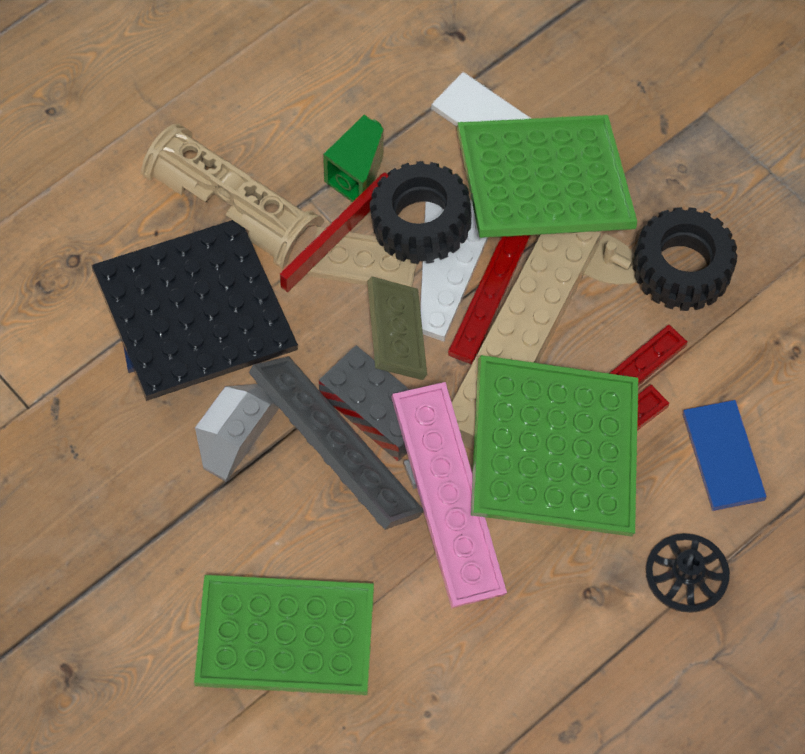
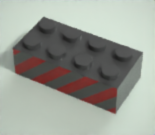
[319,345,410,462]

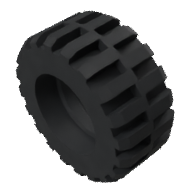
[370,161,472,264]
[633,207,738,311]

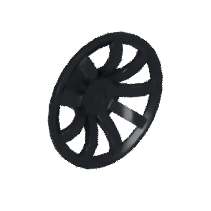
[646,533,730,613]

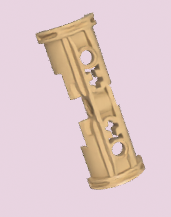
[141,123,324,269]

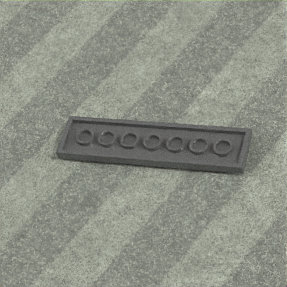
[249,356,424,530]

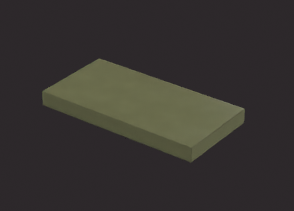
[367,276,427,380]

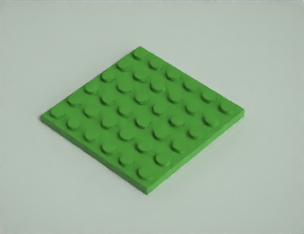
[457,115,637,238]
[471,355,638,536]

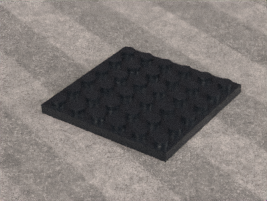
[92,220,298,401]

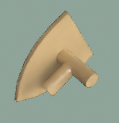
[584,233,637,285]

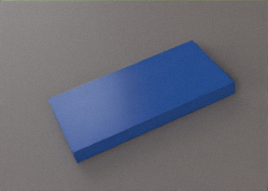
[682,400,767,511]

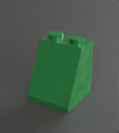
[323,114,384,202]

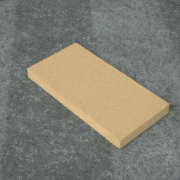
[308,227,417,287]

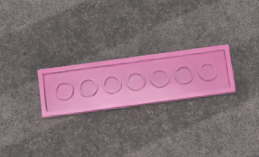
[391,382,507,609]

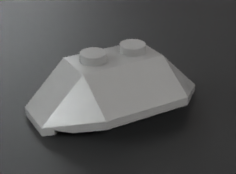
[195,384,279,482]

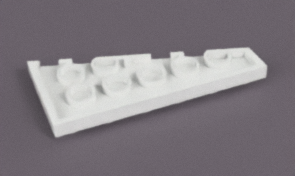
[420,200,489,342]

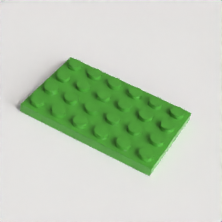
[194,575,374,696]

